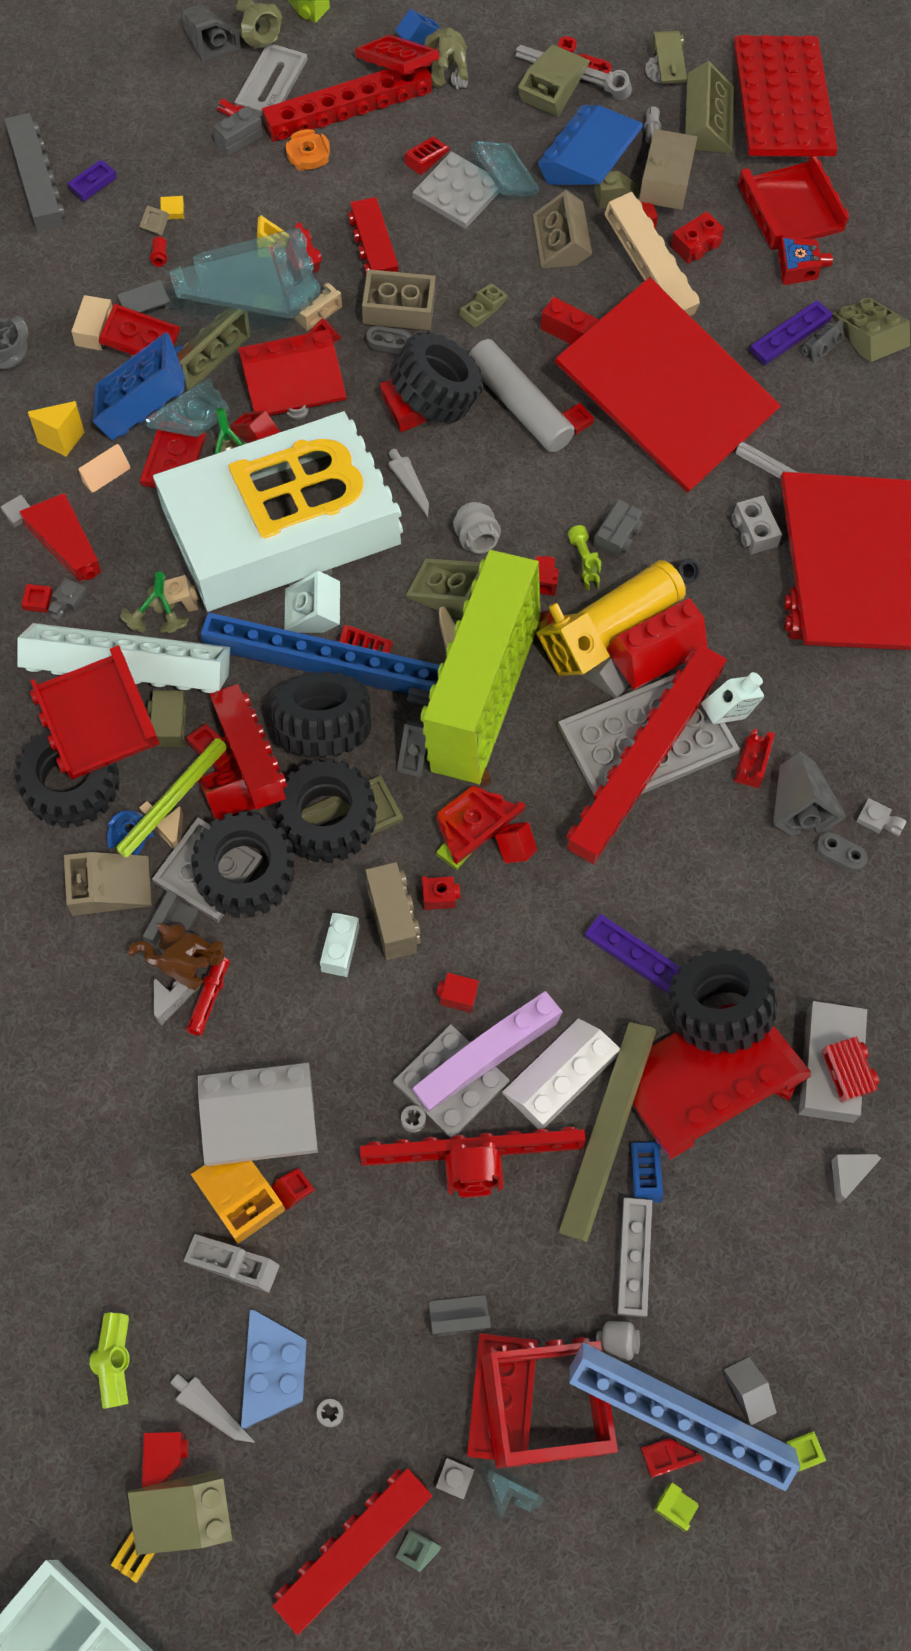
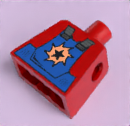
[778,237,833,285]

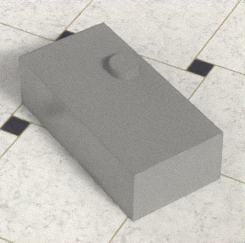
[799,1001,867,1123]

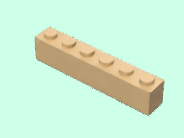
[604,192,700,316]

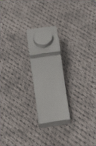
[184,1234,280,1293]

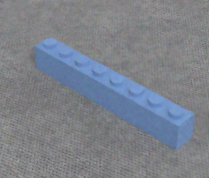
[569,1343,800,1491]

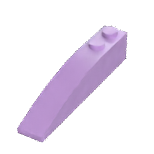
[412,991,563,1111]

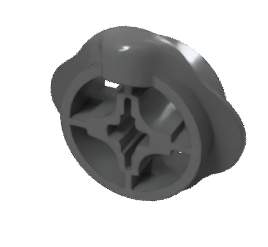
[0,315,29,369]

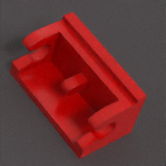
[734,729,775,789]

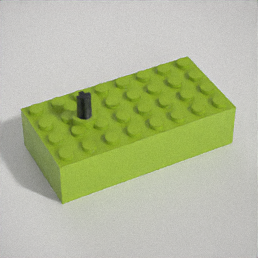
[407,550,541,785]

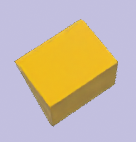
[28,401,85,456]

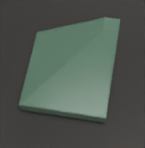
[395,1529,441,1572]

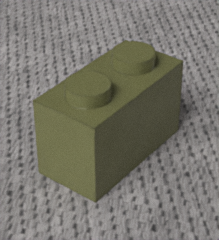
[148,691,187,747]

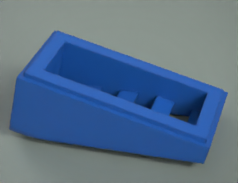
[631,1142,663,1202]

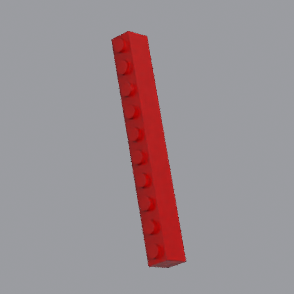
[566,645,727,865]

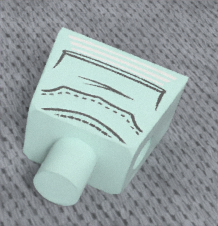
[701,672,764,724]

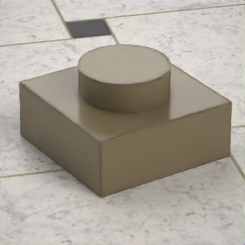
[139,205,170,236]

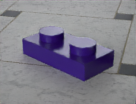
[67,159,117,202]

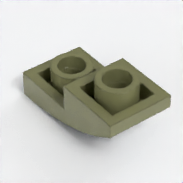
[459,283,508,328]

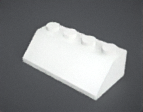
[502,1018,620,1129]

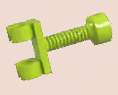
[568,525,601,590]

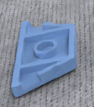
[241,1310,307,1429]

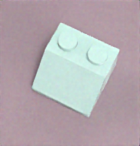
[284,571,340,633]

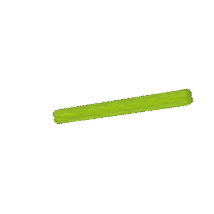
[116,738,226,857]

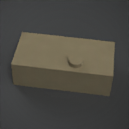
[639,129,698,210]

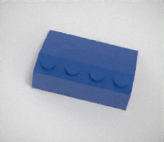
[538,105,643,185]
[93,332,185,441]

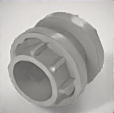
[453,502,501,554]

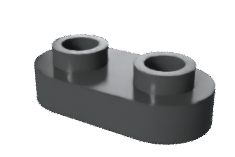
[366,326,411,354]
[816,833,868,872]

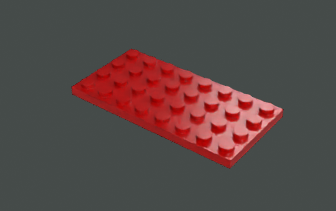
[733,35,838,156]

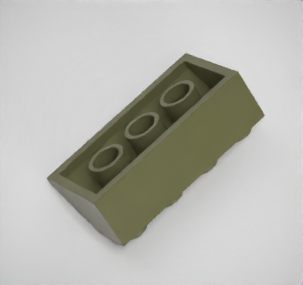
[685,60,734,153]
[176,305,251,393]

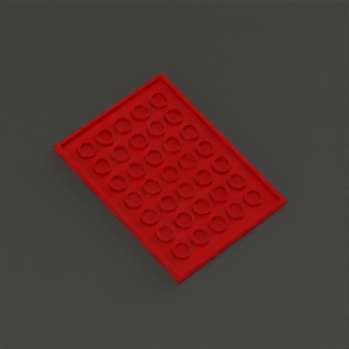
[554,277,781,493]
[780,472,911,650]

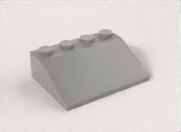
[198,1063,318,1166]

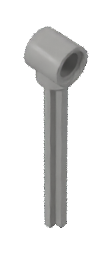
[516,45,632,100]

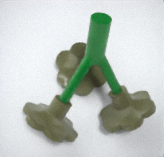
[212,408,247,455]
[120,572,189,633]

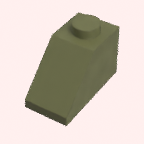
[594,171,640,209]

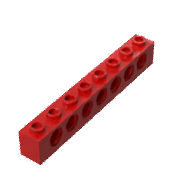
[262,67,432,142]

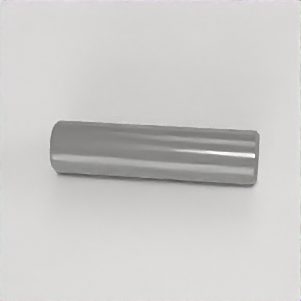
[468,339,575,452]

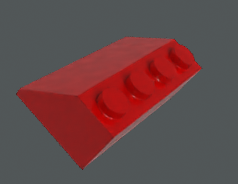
[606,598,708,690]

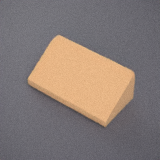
[78,444,130,493]

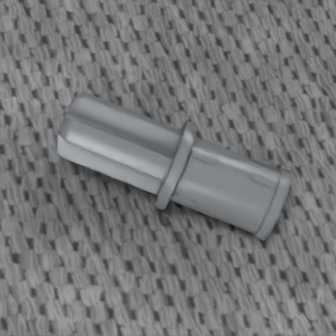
[644,107,661,145]

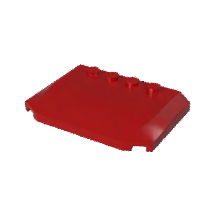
[632,1003,811,1160]

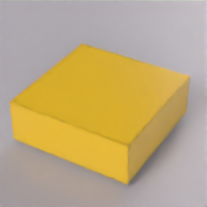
[161,196,184,220]

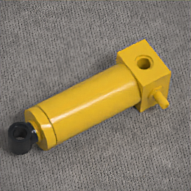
[536,558,700,676]

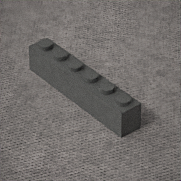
[4,113,65,232]

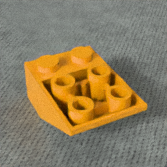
[191,1161,285,1244]

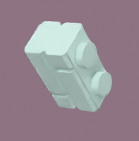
[320,913,360,977]

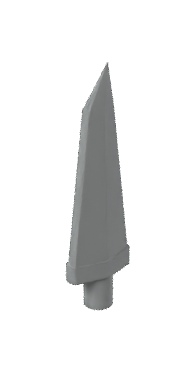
[388,449,429,517]
[170,1374,255,1443]

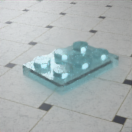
[472,141,540,196]

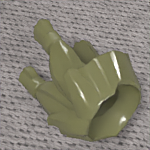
[236,0,282,49]
[424,27,468,88]

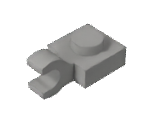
[856,798,907,836]

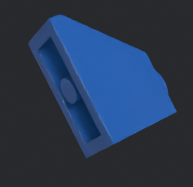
[395,9,441,45]

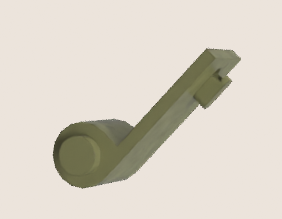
[651,30,687,84]

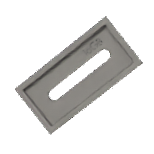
[234,44,307,116]

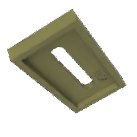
[301,775,403,863]

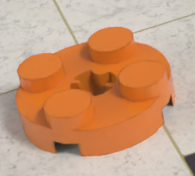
[286,129,330,170]

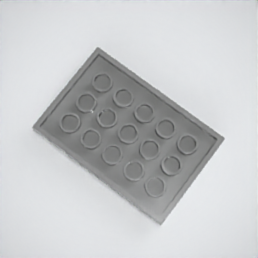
[558,674,740,794]

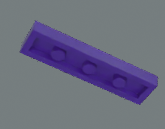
[749,300,833,366]
[584,914,680,994]

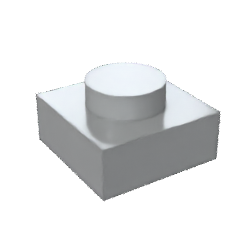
[436,1458,474,1500]

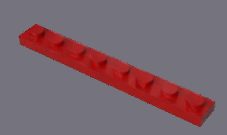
[360,1127,585,1166]

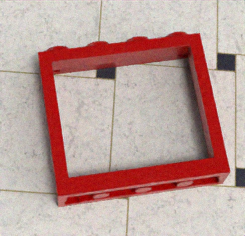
[481,1337,618,1469]

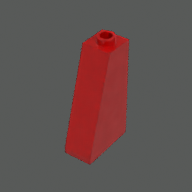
[19,493,102,582]

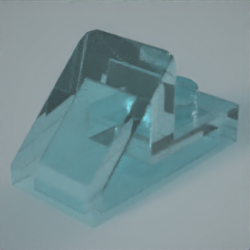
[486,1470,544,1520]

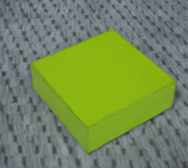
[786,1432,826,1472]

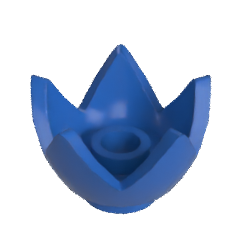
[107,810,154,855]

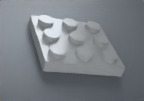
[412,151,505,229]
[152,818,263,923]
[393,1024,510,1138]

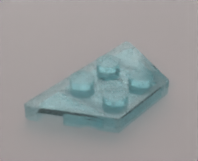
[146,377,229,437]

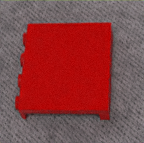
[737,156,849,251]
[30,645,160,780]

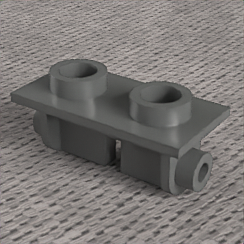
[801,319,844,364]

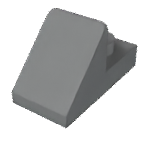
[154,979,200,1026]

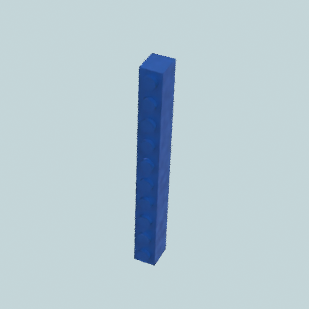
[201,612,440,695]

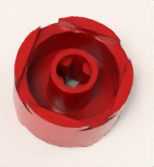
[445,1142,504,1198]

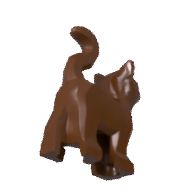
[127,923,224,990]

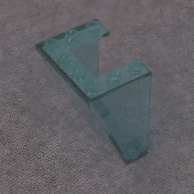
[169,227,320,318]

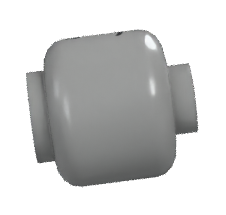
[596,1321,640,1361]

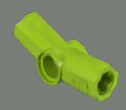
[90,1312,129,1409]

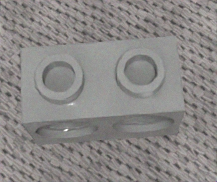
[732,496,782,554]

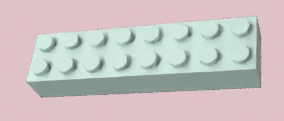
[18,623,230,693]

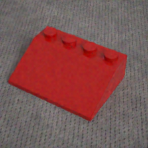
[238,329,347,416]

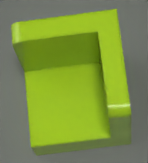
[653,1483,699,1532]

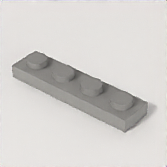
[617,1198,652,1318]

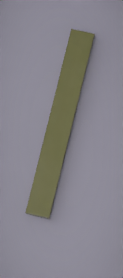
[559,1022,657,1243]

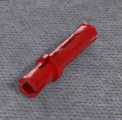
[186,957,231,1036]

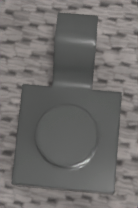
[48,578,87,621]

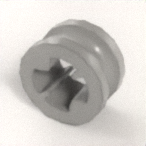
[401,1105,426,1133]
[317,1399,344,1428]

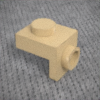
[164,575,200,612]

